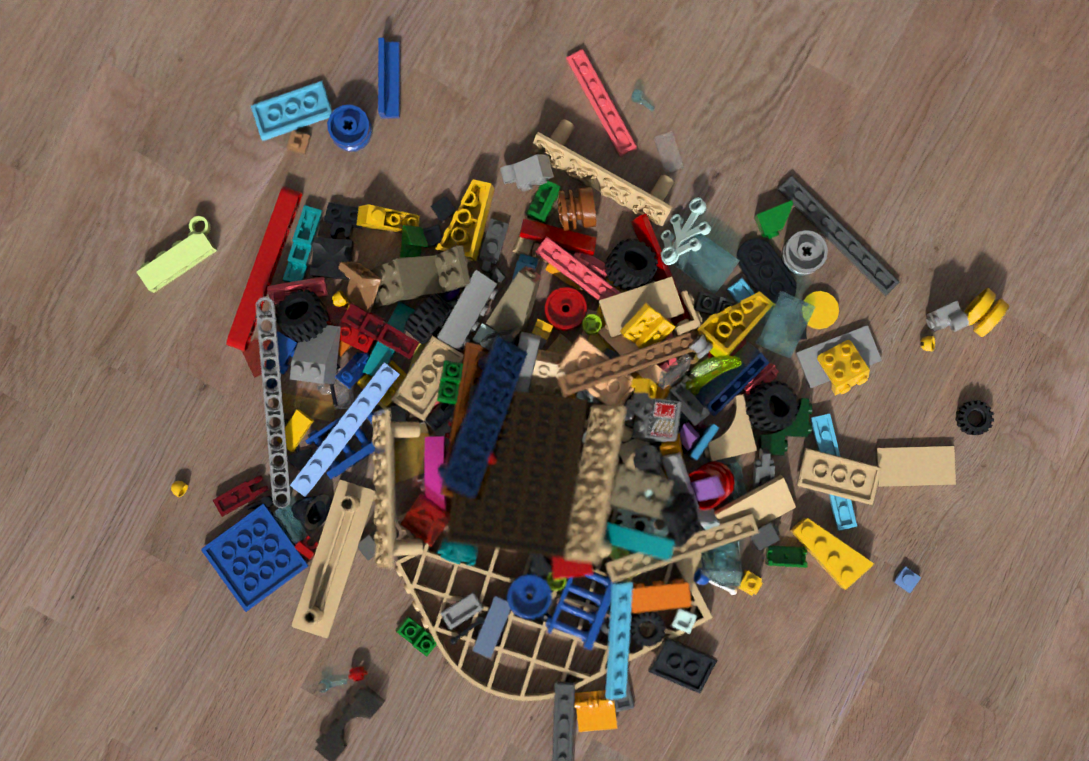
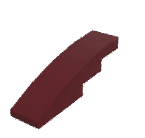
[340,303,420,359]

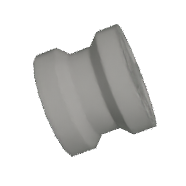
[689,334,713,359]

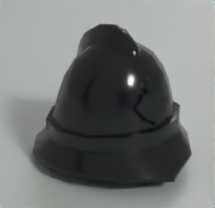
[291,494,332,530]

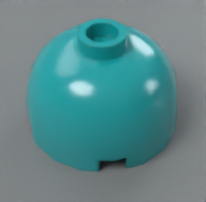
[438,536,478,566]

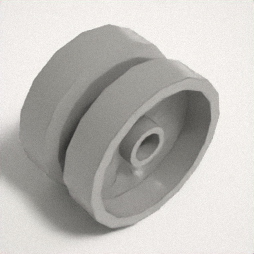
[781,230,828,276]

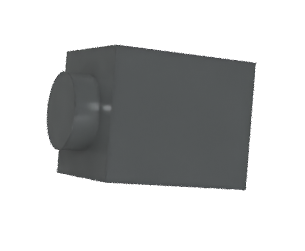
[750,522,780,551]

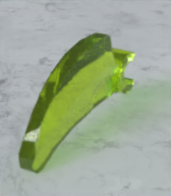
[685,356,742,395]

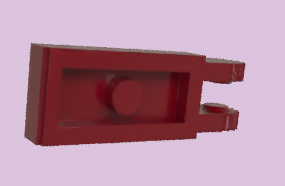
[213,475,269,517]

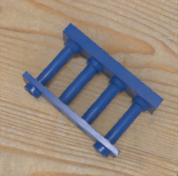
[305,411,375,479]
[545,571,619,650]

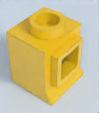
[735,569,763,596]

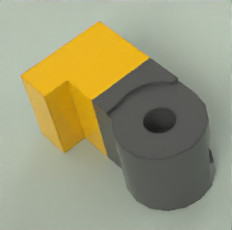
[532,319,553,350]
[630,378,657,418]

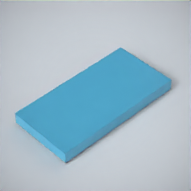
[251,81,333,141]

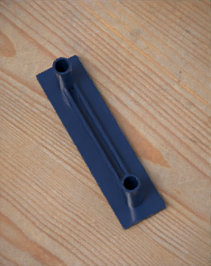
[438,337,527,498]

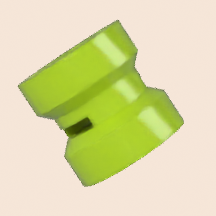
[582,314,602,335]
[547,571,566,591]

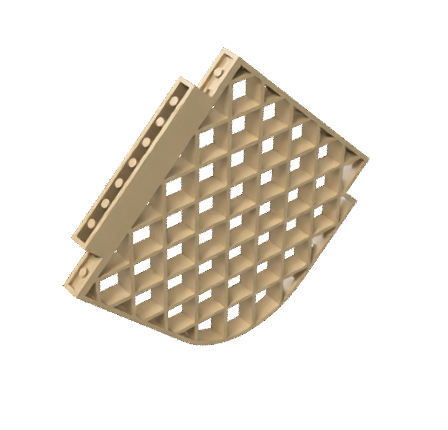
[395,419,715,701]

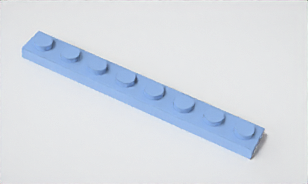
[290,362,400,497]

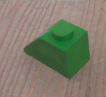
[754,200,793,239]

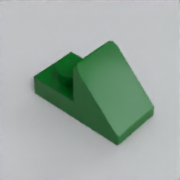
[400,225,428,258]

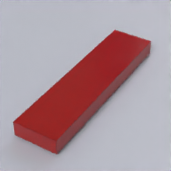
[519,218,597,256]

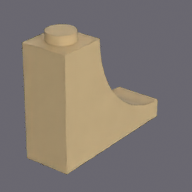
[704,394,757,461]

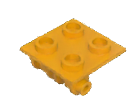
[574,690,617,732]

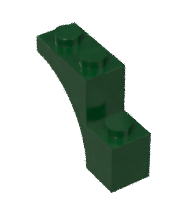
[758,398,812,456]

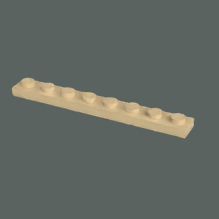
[605,514,759,583]

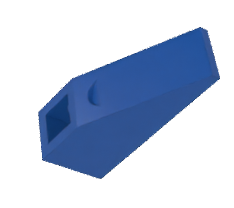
[266,331,298,388]

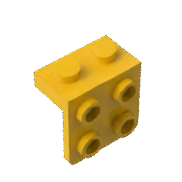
[817,340,870,396]

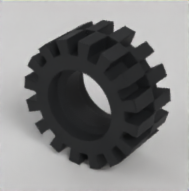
[955,400,994,435]
[630,611,666,647]

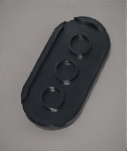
[736,238,797,308]

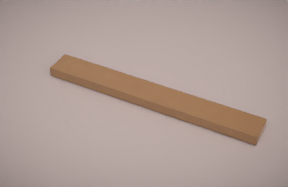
[557,329,700,396]

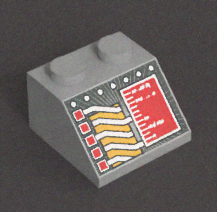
[633,399,681,443]

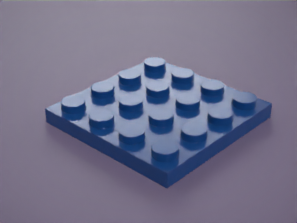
[201,504,309,612]

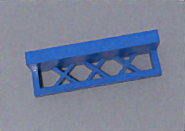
[378,38,400,118]

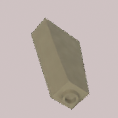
[486,266,541,346]

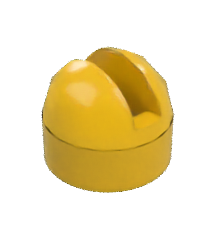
[332,290,349,307]
[920,336,935,351]
[171,481,188,498]

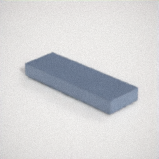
[472,596,511,658]

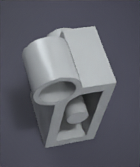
[500,154,554,191]
[926,301,969,332]

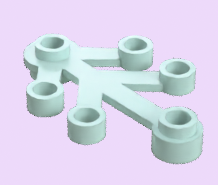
[661,197,711,265]

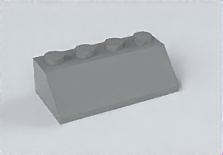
[437,270,498,352]

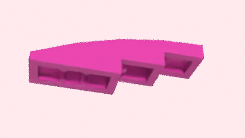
[424,436,447,518]

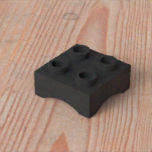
[310,236,354,280]
[660,492,700,549]
[527,553,552,577]

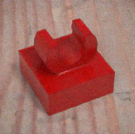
[294,536,319,559]

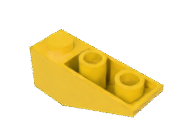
[356,204,420,233]

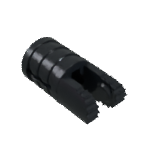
[425,402,455,431]

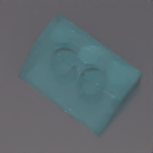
[673,227,740,294]
[756,291,815,358]

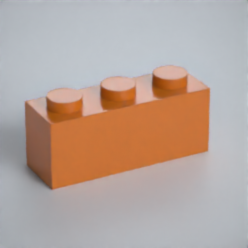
[631,578,691,613]

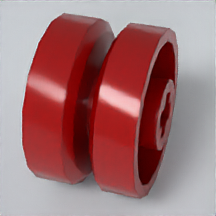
[545,287,587,332]

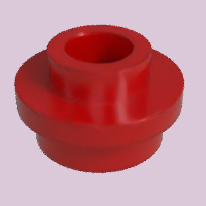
[348,666,368,682]

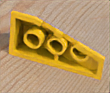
[697,292,774,362]

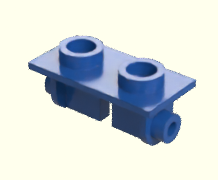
[335,352,370,389]

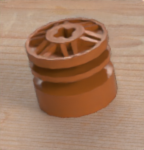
[557,187,596,231]

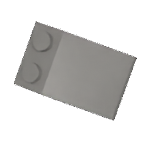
[290,325,341,384]

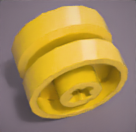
[964,288,1010,337]

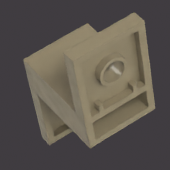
[370,246,470,309]
[575,453,673,520]

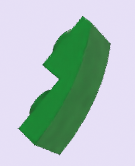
[437,360,463,405]
[395,615,437,657]

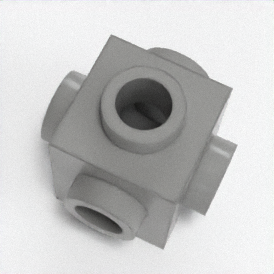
[633,445,663,476]

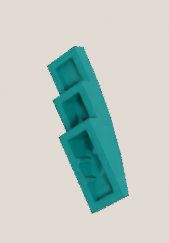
[283,205,323,283]
[363,302,415,377]
[603,522,675,561]

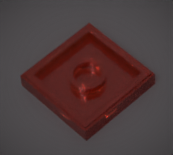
[400,493,450,547]

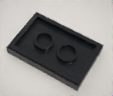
[648,636,718,694]

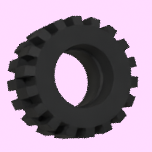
[605,238,658,291]
[275,289,329,342]
[404,293,454,344]
[745,381,799,432]

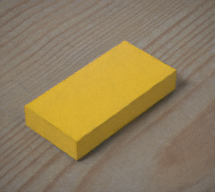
[277,409,314,452]

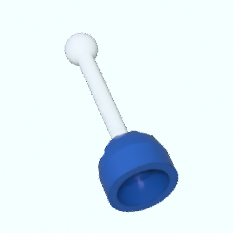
[693,568,737,595]

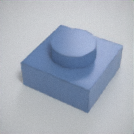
[893,566,921,593]

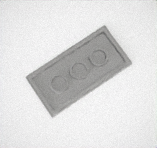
[796,325,882,388]

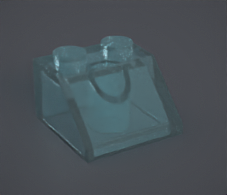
[701,541,742,586]

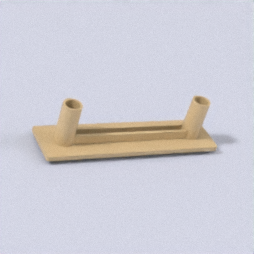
[531,119,673,226]
[564,405,632,563]
[372,409,423,568]
[292,480,376,638]

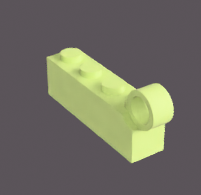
[137,216,217,293]

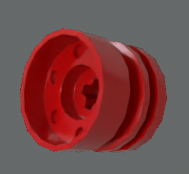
[688,461,735,510]

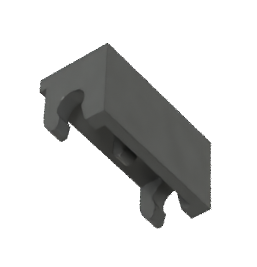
[670,382,710,425]

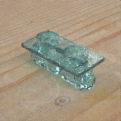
[726,462,747,502]
[272,505,309,545]

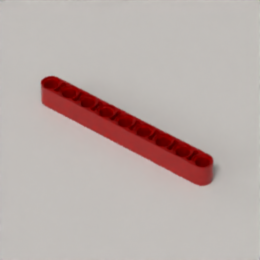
[226,186,302,352]

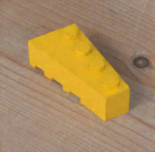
[436,179,495,261]
[790,518,874,590]

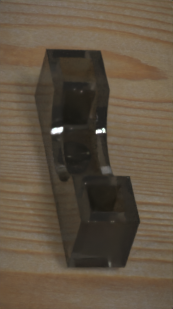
[315,686,385,761]

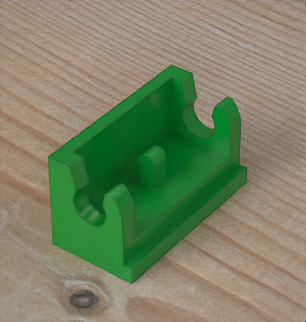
[526,180,561,224]
[765,545,808,568]

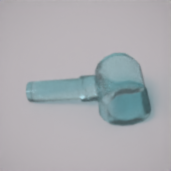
[631,89,655,111]
[319,679,347,693]

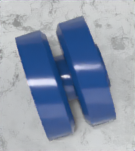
[327,105,372,152]
[507,575,552,619]

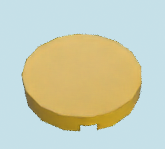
[800,291,839,329]

